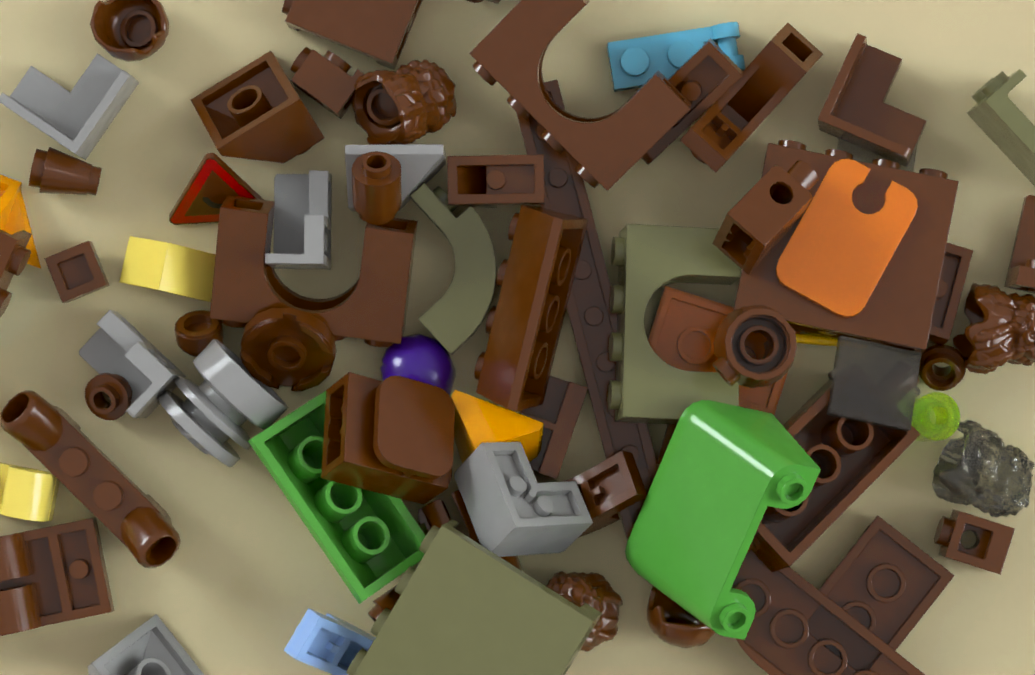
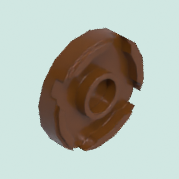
[240,308,337,391]

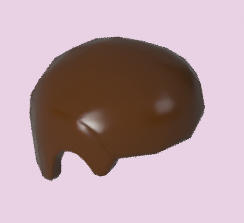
[90,0,169,62]
[647,586,715,648]

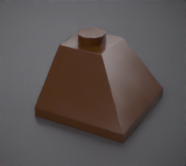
[191,51,325,163]

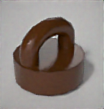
[174,310,224,357]

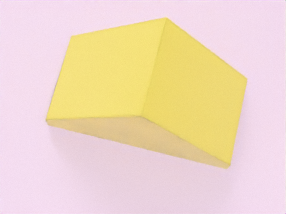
[119,236,216,302]

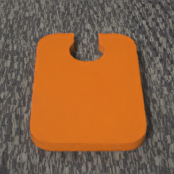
[776,159,918,318]

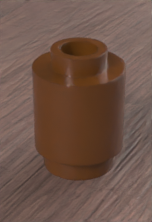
[352,151,402,225]

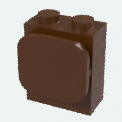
[321,372,455,505]

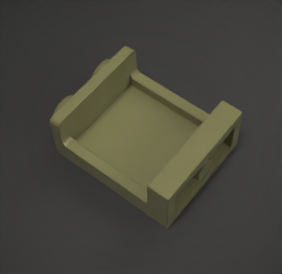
[967,69,1035,186]

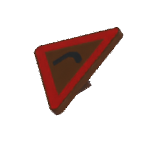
[169,153,264,225]

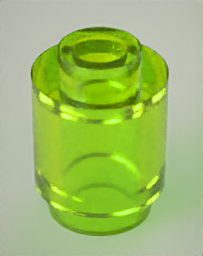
[902,392,960,442]

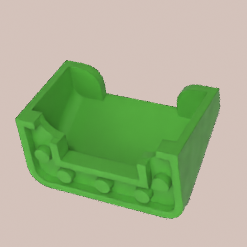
[625,400,821,640]

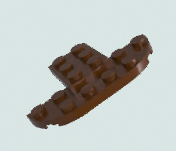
[732,516,955,675]

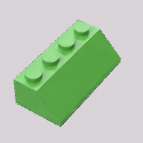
[248,391,426,604]

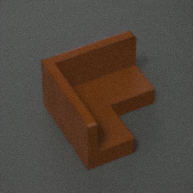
[818,33,926,167]

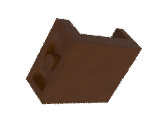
[282,0,423,70]

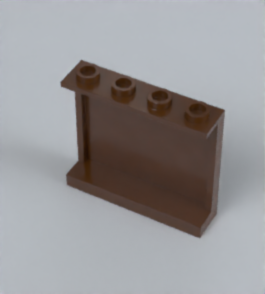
[733,140,959,357]

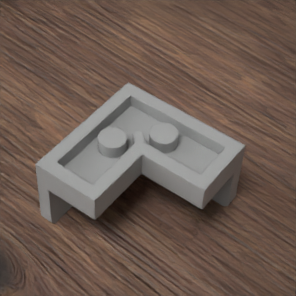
[0,53,139,160]
[265,170,332,270]
[79,310,186,418]
[454,442,593,557]

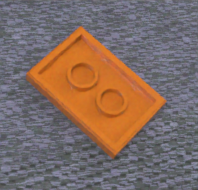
[648,286,800,415]

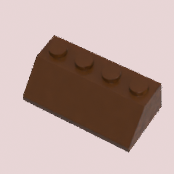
[474,205,588,411]

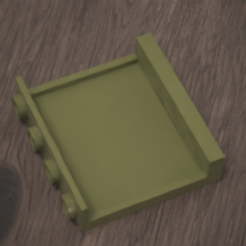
[346,519,602,675]

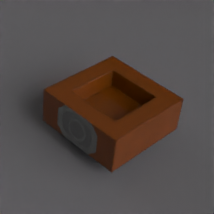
[44,241,110,303]

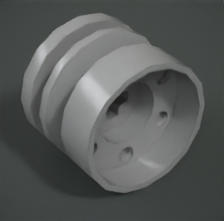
[157,339,288,467]

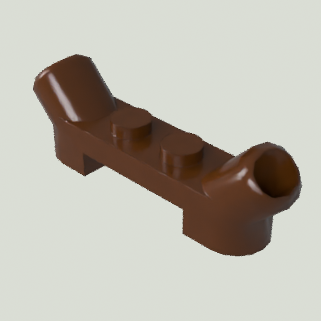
[1,390,181,568]

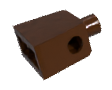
[712,160,819,275]

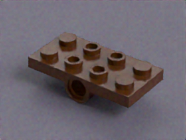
[0,517,115,636]

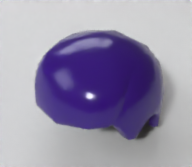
[380,333,456,395]

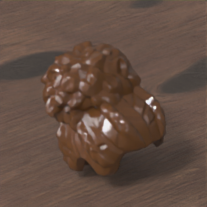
[352,59,457,145]
[953,283,1035,374]
[546,571,623,652]

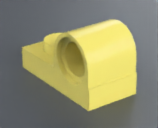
[0,462,60,522]

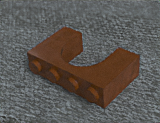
[469,0,692,191]
[210,195,418,347]

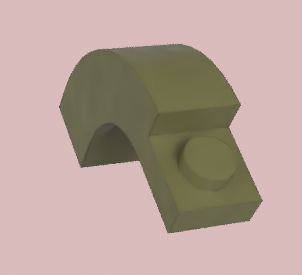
[410,183,496,355]

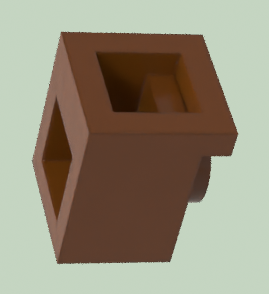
[290,47,365,119]
[934,509,1015,575]

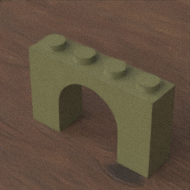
[607,224,741,425]

